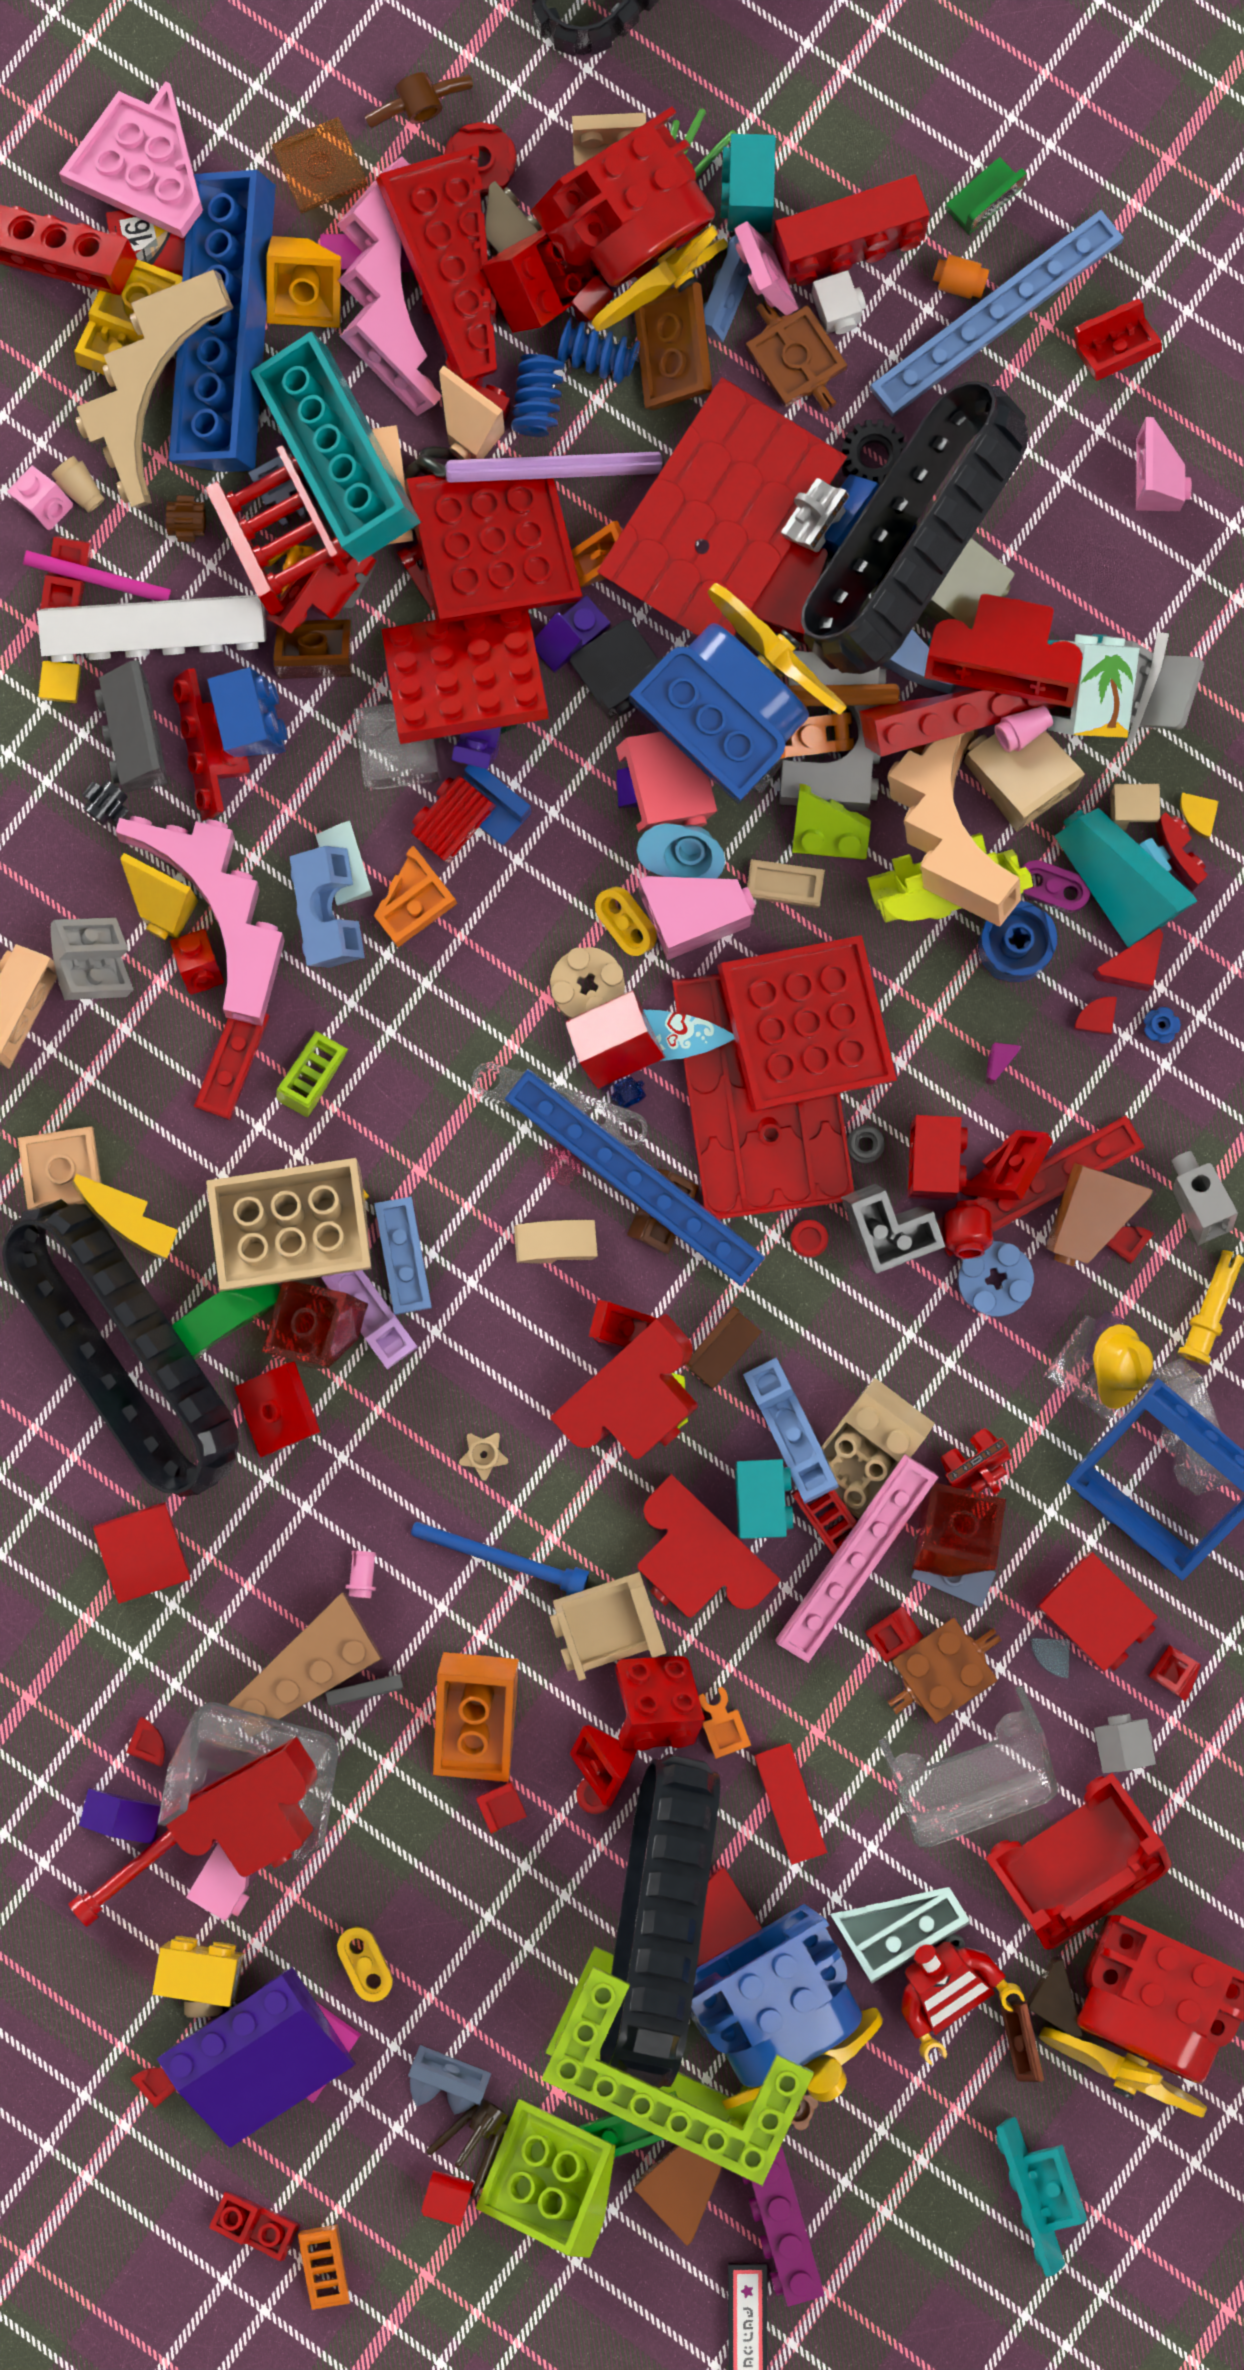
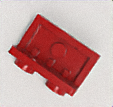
[1074,299,1162,381]

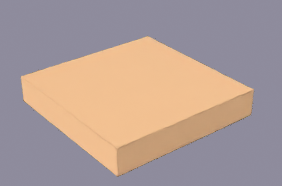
[18,1126,101,1209]

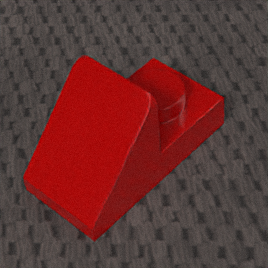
[589,1300,657,1349]

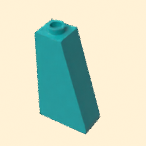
[1054,808,1197,948]

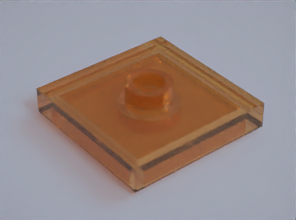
[271,117,368,214]

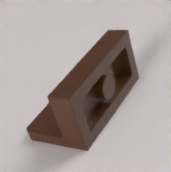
[685,1306,762,1390]

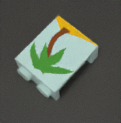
[1048,634,1140,738]

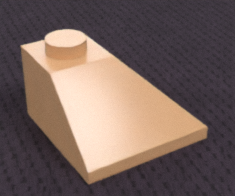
[439,366,505,460]

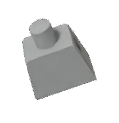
[1171,1151,1238,1246]

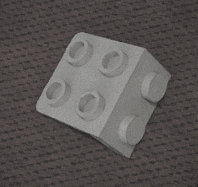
[1125,640,1204,730]

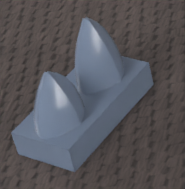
[408,2045,491,2114]

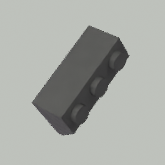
[95,660,169,793]

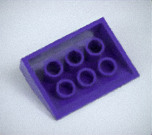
[157,1966,356,2148]

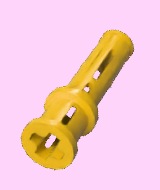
[1178,1250,1244,1365]

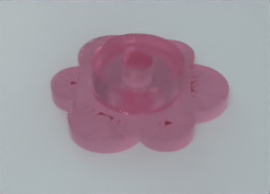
[542,1143,583,1186]

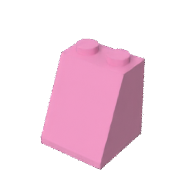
[639,876,756,960]

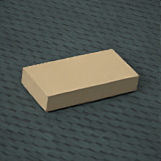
[747,859,825,908]

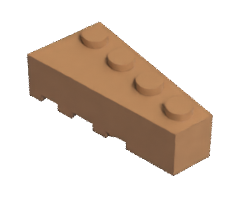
[228,1593,383,1738]

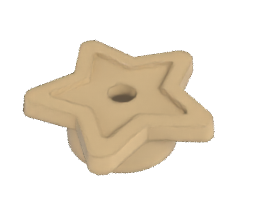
[459,1433,508,1480]

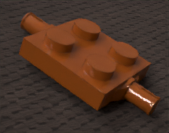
[745,301,847,412]
[887,1618,1002,1725]

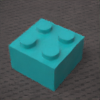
[720,134,776,233]
[735,1459,793,1540]

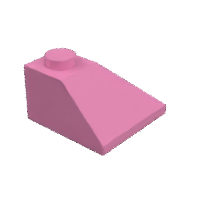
[1136,417,1192,511]

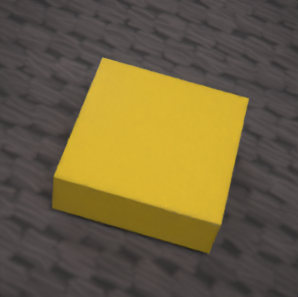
[38,661,81,703]

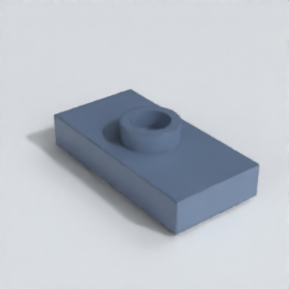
[911,1543,996,1608]

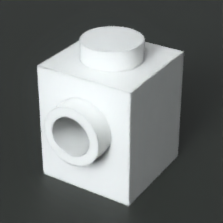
[811,270,866,334]

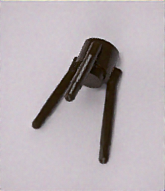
[426,2098,508,2198]

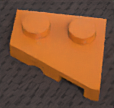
[374,846,457,948]

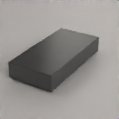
[325,1673,405,1707]

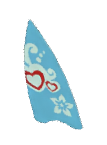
[643,1010,735,1061]

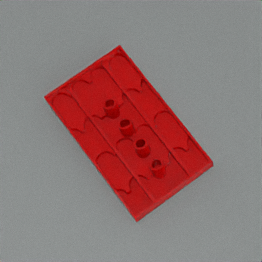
[597,377,848,636]
[672,973,854,1219]

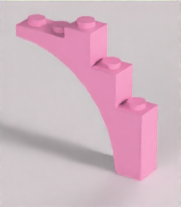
[116,816,285,1026]

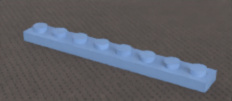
[870,210,1124,417]

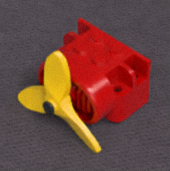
[531,106,728,332]
[1038,1915,1244,2117]

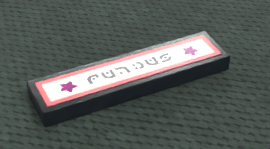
[728,2263,767,2370]

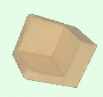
[1110,784,1160,830]

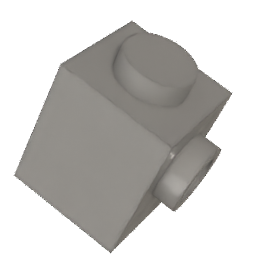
[1094,1713,1156,1773]

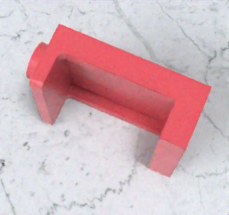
[616,732,717,833]

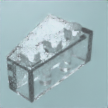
[1145,1359,1231,1496]

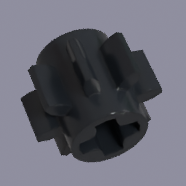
[82,779,129,826]

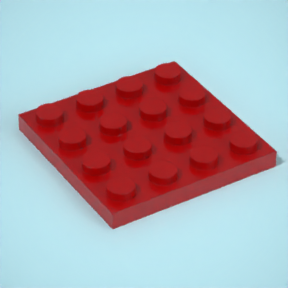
[404,475,582,624]
[381,610,549,744]
[717,935,897,1112]

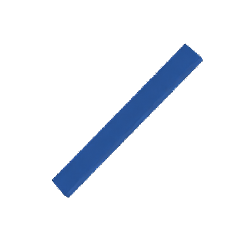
[505,1069,765,1287]

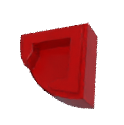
[1073,997,1117,1035]
[1105,1226,1154,1264]
[126,1717,165,1767]
[130,2067,176,2108]

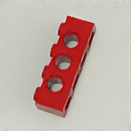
[0,205,138,296]

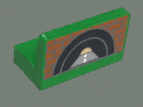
[945,157,1027,235]

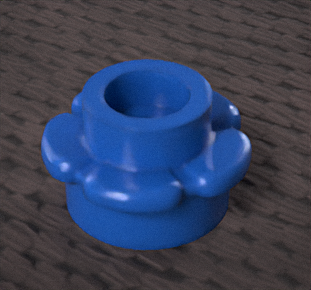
[1144,1007,1181,1044]

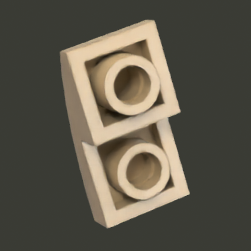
[514,1220,598,1263]

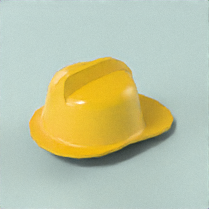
[1093,1324,1153,1409]

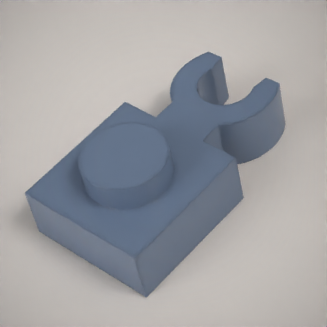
[249,456,306,527]

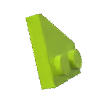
[792,784,871,860]

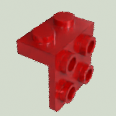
[615,1656,705,1751]

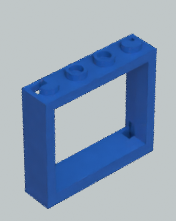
[1066,1378,1244,1581]

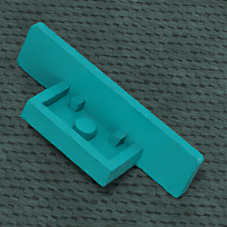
[996,2117,1088,2277]

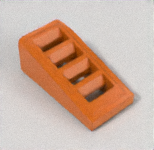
[298,2224,350,2310]

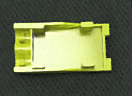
[867,833,1033,923]

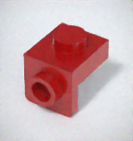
[170,928,224,995]

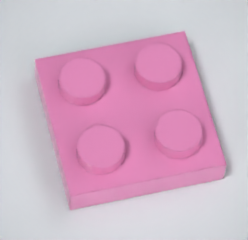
[734,222,799,316]

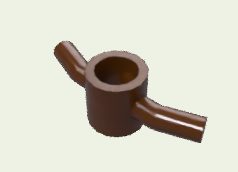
[365,72,473,128]

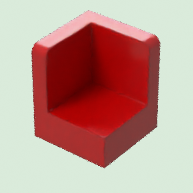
[476,1781,527,1834]

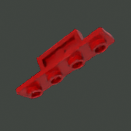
[173,668,250,821]

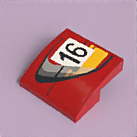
[106,210,185,277]

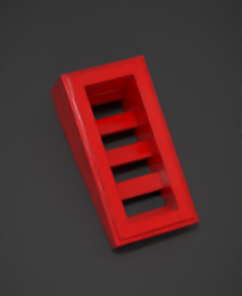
[790,1489,857,1556]

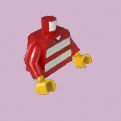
[901,1942,1025,2065]

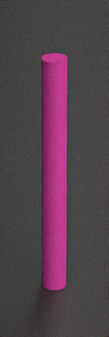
[23,550,171,601]

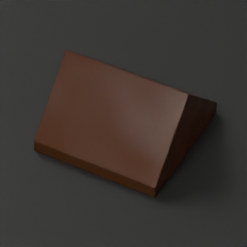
[274,619,353,679]

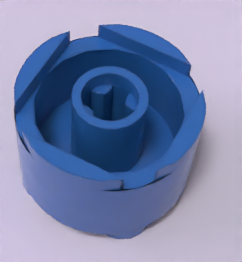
[978,901,1057,982]

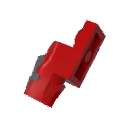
[265,552,377,634]

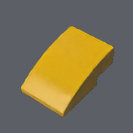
[74,260,183,375]
[72,1174,178,1260]

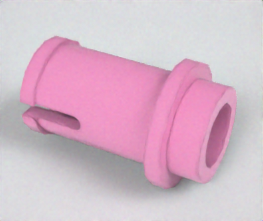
[345,1551,376,1598]

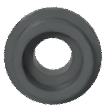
[847,1125,885,1163]

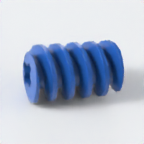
[558,317,640,384]
[511,354,565,437]

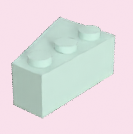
[830,1887,970,1983]

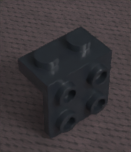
[570,620,663,719]

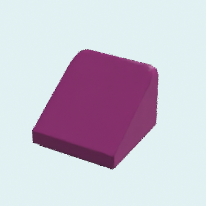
[985,1043,1022,1085]

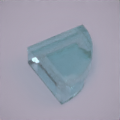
[1030,1638,1070,1678]

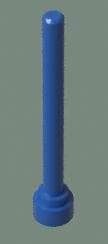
[411,1522,590,1596]

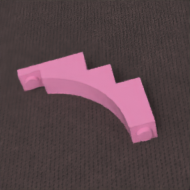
[337,156,442,416]

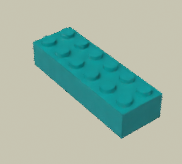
[250,331,421,562]

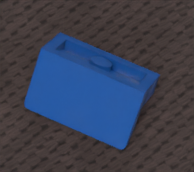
[464,764,531,845]

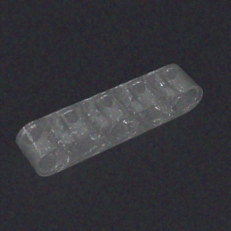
[472,1062,648,1150]

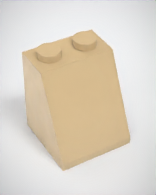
[964,730,1085,832]

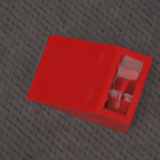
[482,229,606,333]

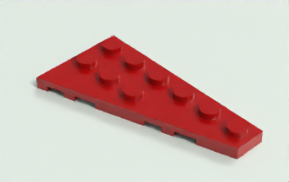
[376,145,497,382]

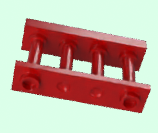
[205,445,350,616]

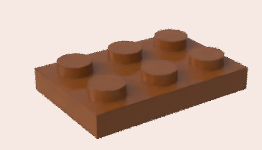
[634,282,713,411]

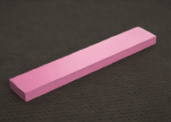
[775,1454,938,1663]

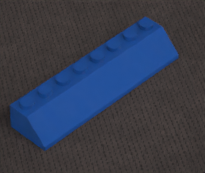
[169,170,276,472]

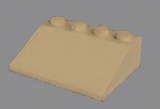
[206,1158,372,1292]

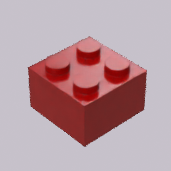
[907,1115,968,1200]

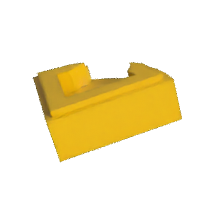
[1180,793,1219,839]

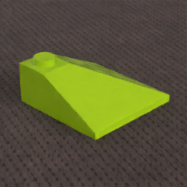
[475,2099,616,2258]

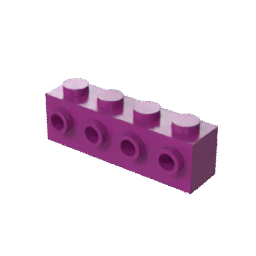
[742,2145,825,2307]

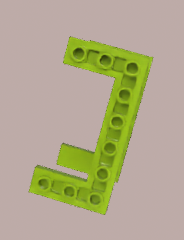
[541,1946,814,2186]

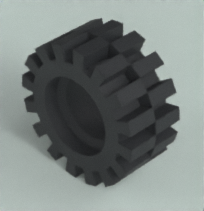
[841,419,907,485]

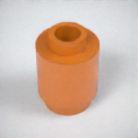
[933,254,989,300]

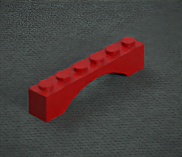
[859,688,1060,757]

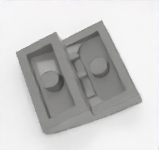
[51,918,134,1000]

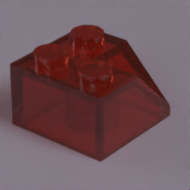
[262,1281,368,1369]
[912,1483,1006,1577]

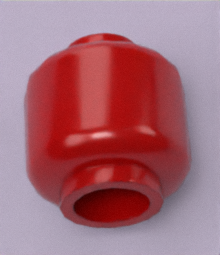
[943,1200,994,1259]

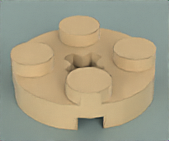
[550,947,625,1019]

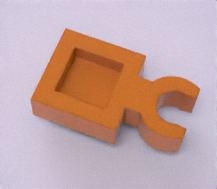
[699,1686,751,1759]

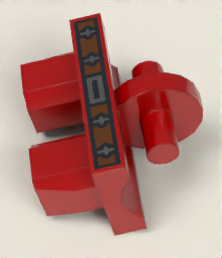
[940,1428,1012,1496]

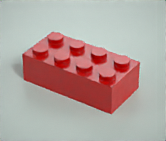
[772,174,930,286]

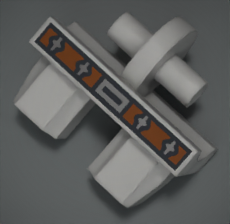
[781,478,849,552]

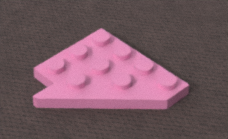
[59,81,203,238]

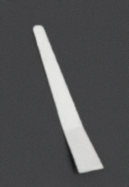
[1127,632,1169,745]

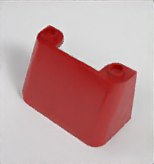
[985,1772,1172,1950]

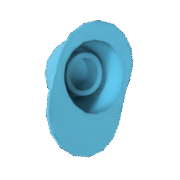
[637,823,725,879]

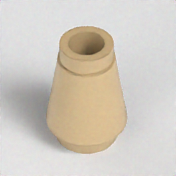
[51,456,105,513]

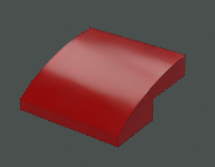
[93,1502,191,1604]

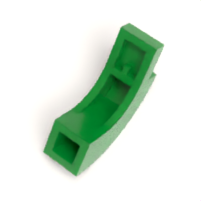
[172,1283,286,1360]

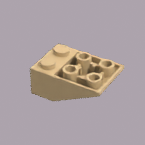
[821,1378,935,1519]

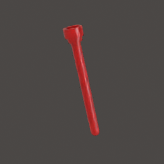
[68,1830,177,1927]

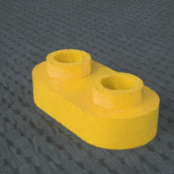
[595,887,657,956]
[337,1926,393,2002]

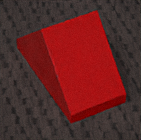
[1093,928,1163,991]
[570,1725,638,1807]

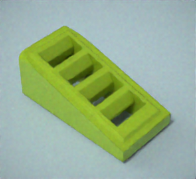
[276,1031,348,1117]

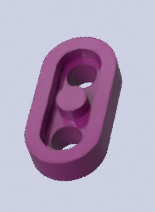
[1022,860,1090,913]

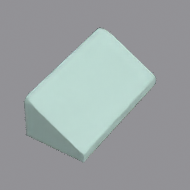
[316,821,373,906]

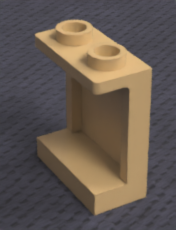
[549,1572,666,1681]

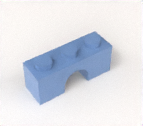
[290,846,365,968]

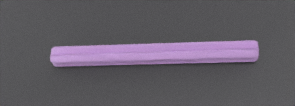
[445,452,663,482]

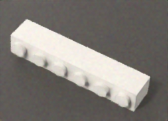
[37,595,267,662]

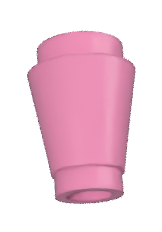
[994,705,1053,752]

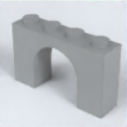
[779,651,886,811]

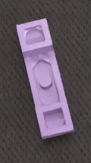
[321,1270,418,1370]

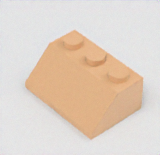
[0,944,57,1069]

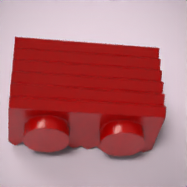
[411,775,496,863]

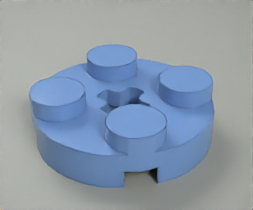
[957,1241,1034,1317]

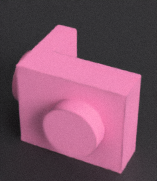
[7,465,73,530]

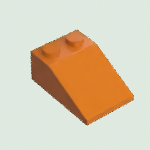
[433,1652,519,1782]

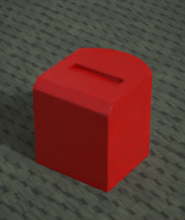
[421,2170,474,2227]

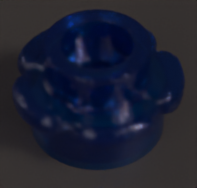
[611,1077,646,1109]

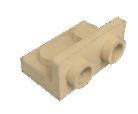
[572,113,646,168]

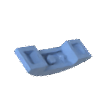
[743,1357,839,1504]

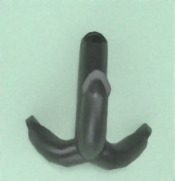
[405,446,455,481]

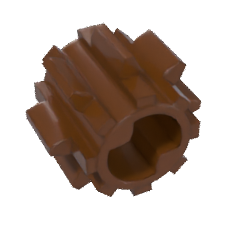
[166,495,206,542]

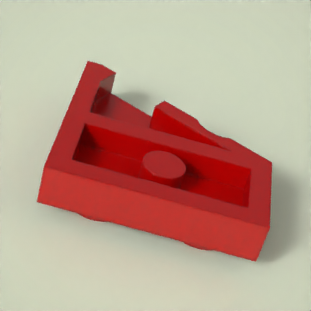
[961,1130,1053,1200]

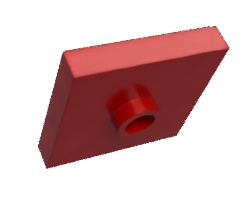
[234,1361,321,1458]

